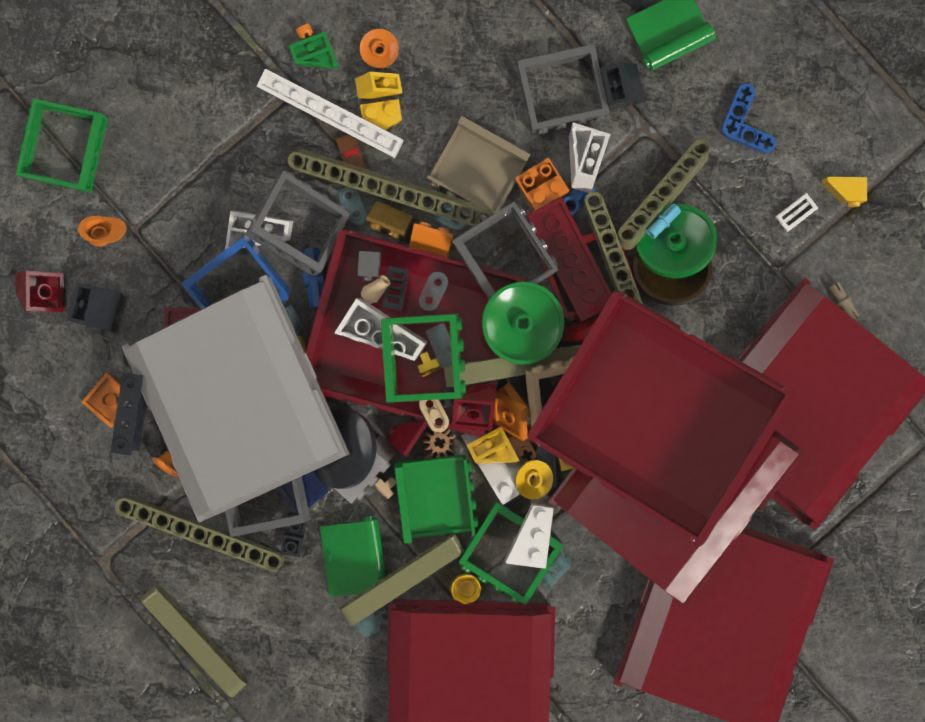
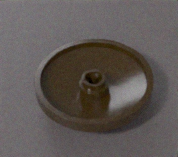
[632,250,712,306]

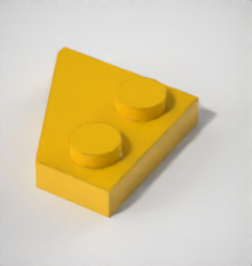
[360,99,402,131]
[467,427,520,464]

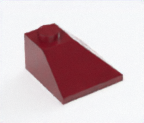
[15,271,64,312]
[452,383,497,431]
[387,420,428,456]

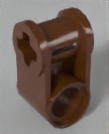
[506,433,536,464]

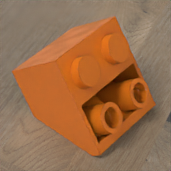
[515,158,569,212]
[409,222,453,259]

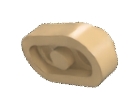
[419,400,449,432]

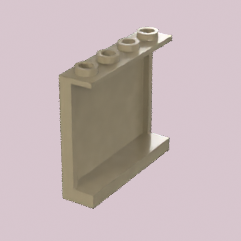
[427,116,530,218]

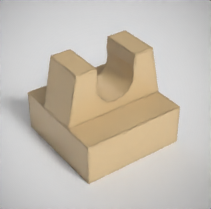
[374,477,396,500]

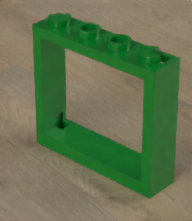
[16,98,108,193]
[381,313,466,402]
[458,500,564,605]

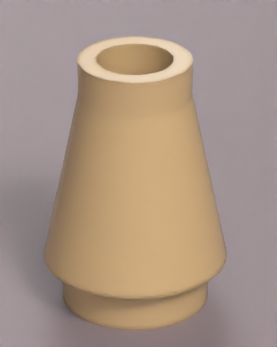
[361,275,390,304]

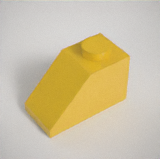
[355,72,402,99]
[822,177,867,207]

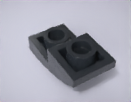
[280,512,307,557]

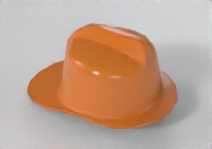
[78,216,126,247]
[152,451,181,482]

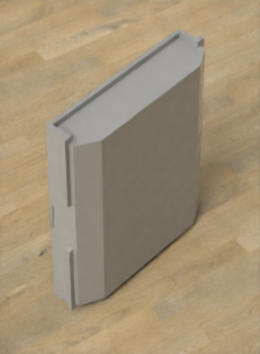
[122,275,349,522]

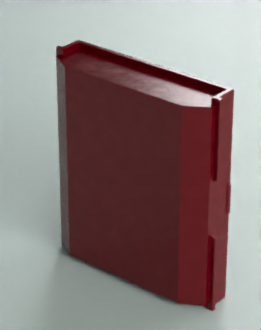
[306,229,525,438]
[737,277,925,531]
[527,290,796,546]
[548,430,806,610]
[613,527,835,722]
[386,599,556,722]

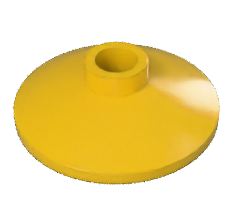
[515,460,553,499]

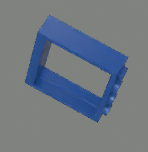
[181,235,291,310]

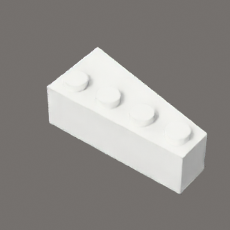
[335,298,427,361]

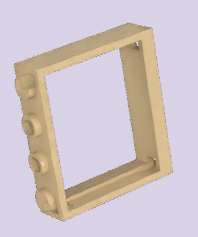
[525,356,575,428]

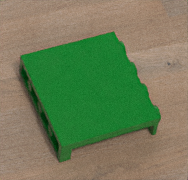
[395,454,478,544]

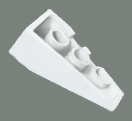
[461,432,533,505]

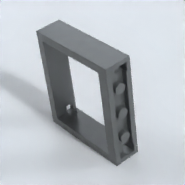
[517,44,610,135]
[245,170,350,277]
[452,202,559,300]
[225,476,311,537]

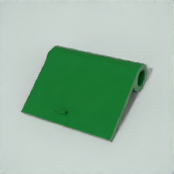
[625,0,716,71]
[320,515,386,597]

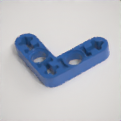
[721,83,776,154]

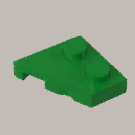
[289,32,339,69]

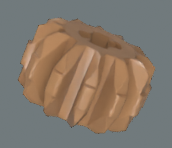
[423,429,457,457]

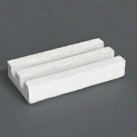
[774,193,818,233]

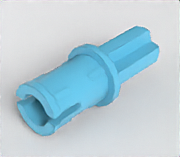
[646,204,681,239]

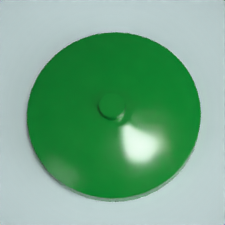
[636,204,717,278]
[482,282,564,364]

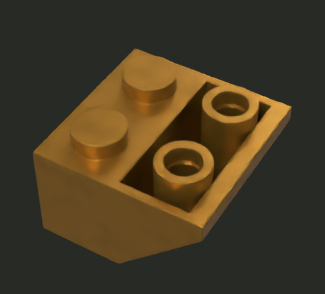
[366,201,414,241]

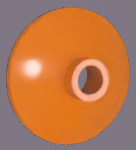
[360,29,399,68]

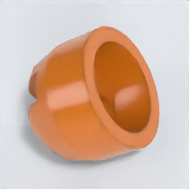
[295,23,313,40]

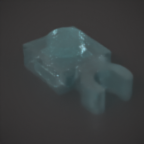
[356,609,388,639]

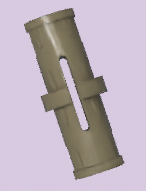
[828,282,860,319]

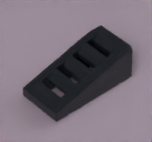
[382,266,410,311]

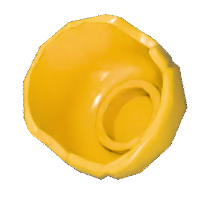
[451,574,481,604]

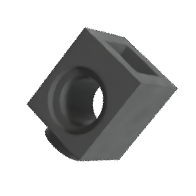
[358,251,381,282]

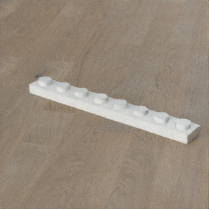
[257,69,404,158]

